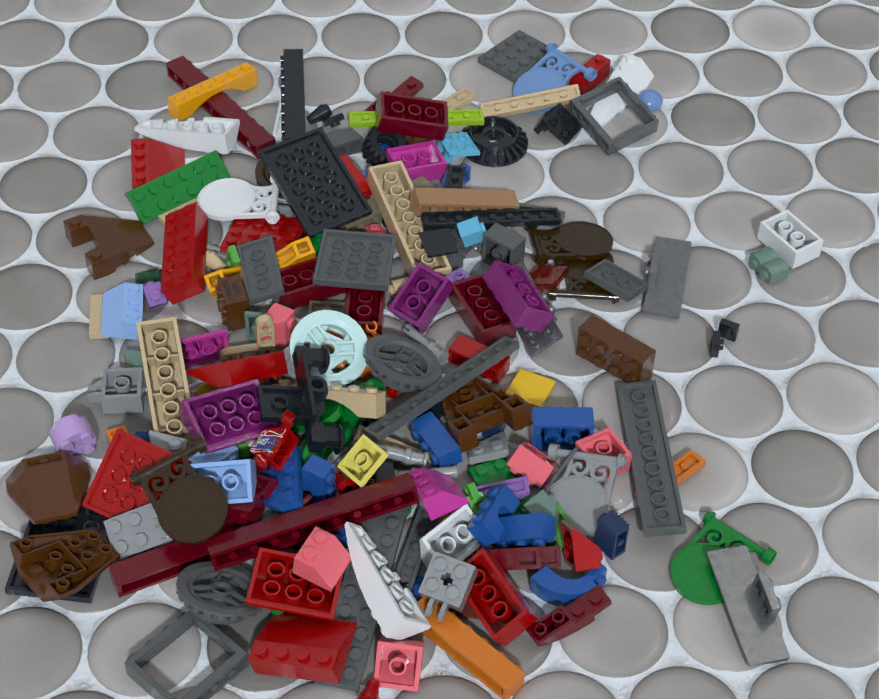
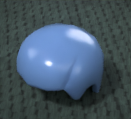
[638,89,663,111]

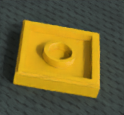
[506,368,556,408]

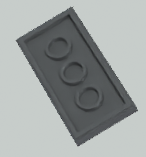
[237,235,286,305]

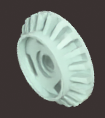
[288,310,368,387]

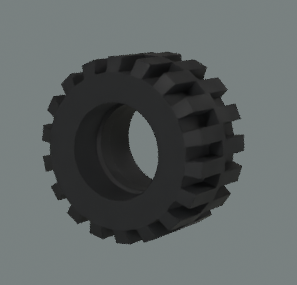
[362,126,408,166]

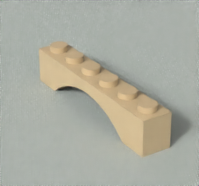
[274,379,386,419]

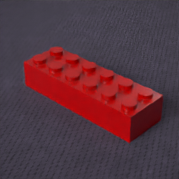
[161,202,208,305]

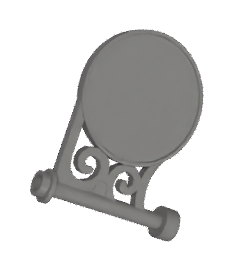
[547,443,627,538]

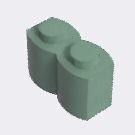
[748,246,789,284]

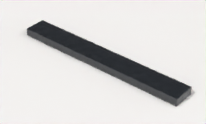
[421,207,562,230]

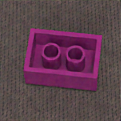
[388,262,454,333]

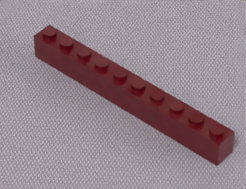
[166,56,276,160]
[205,472,420,571]

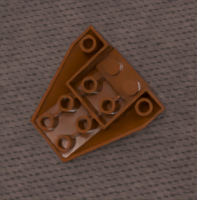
[5,451,91,525]
[10,529,120,602]

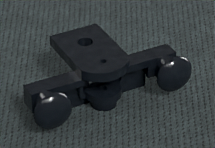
[256,345,345,455]

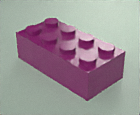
[483,260,554,333]

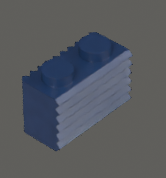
[595,510,629,560]

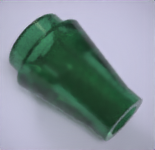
[135,267,162,284]

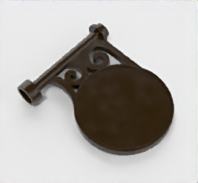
[524,221,613,266]
[548,251,620,304]
[128,436,229,545]

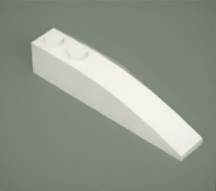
[590,53,654,127]
[134,117,240,154]
[344,522,431,640]

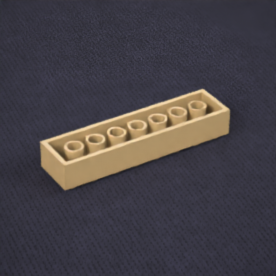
[367,160,452,276]
[136,317,199,459]

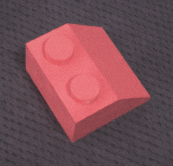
[255,303,296,353]
[575,427,632,481]
[507,441,559,488]
[292,527,351,592]
[374,636,425,692]

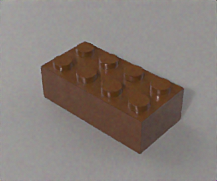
[576,315,656,383]

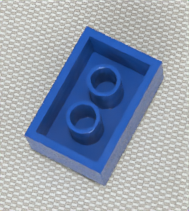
[530,407,595,452]

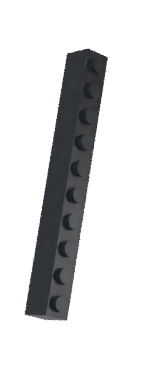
[280,49,306,142]

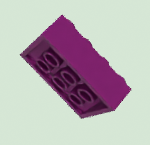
[179,379,280,454]

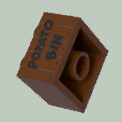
[215,275,249,331]

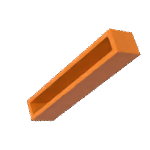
[417,597,525,699]

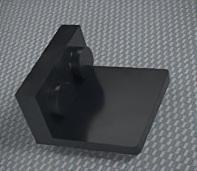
[534,103,583,145]

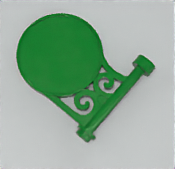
[670,511,777,605]

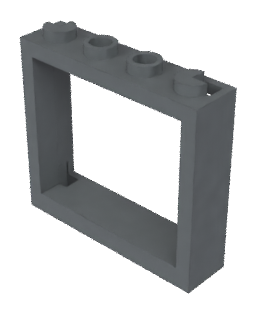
[569,76,659,156]
[125,610,249,699]

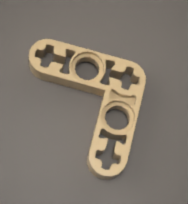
[219,315,276,362]

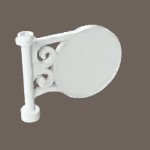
[197,175,280,224]

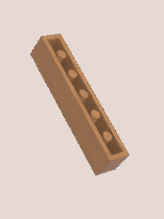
[409,187,520,216]

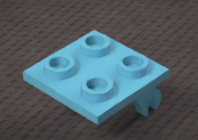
[437,132,480,166]

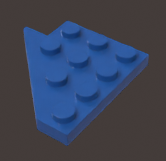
[256,444,303,514]

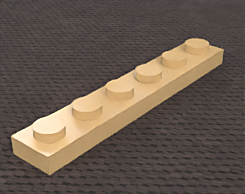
[480,84,581,117]

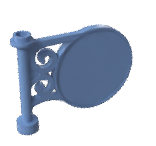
[513,43,598,113]

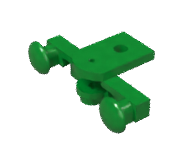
[291,378,387,467]

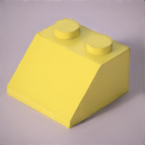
[337,434,389,488]

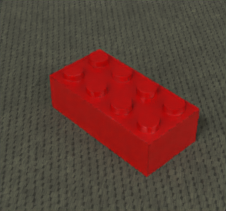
[465,548,538,647]

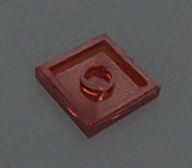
[529,265,569,290]

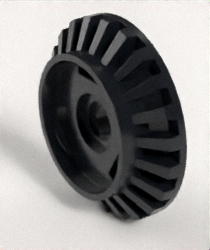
[462,116,528,167]

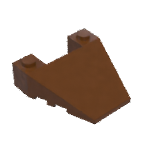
[63,215,154,280]
[441,378,532,453]

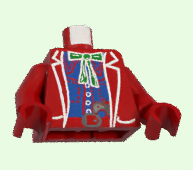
[248,410,300,472]

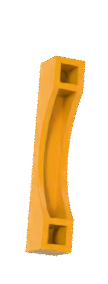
[168,62,257,121]
[204,236,316,299]

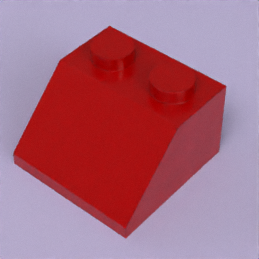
[560,520,603,572]

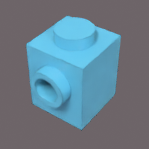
[457,216,486,248]

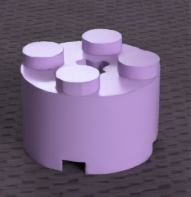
[49,414,96,457]

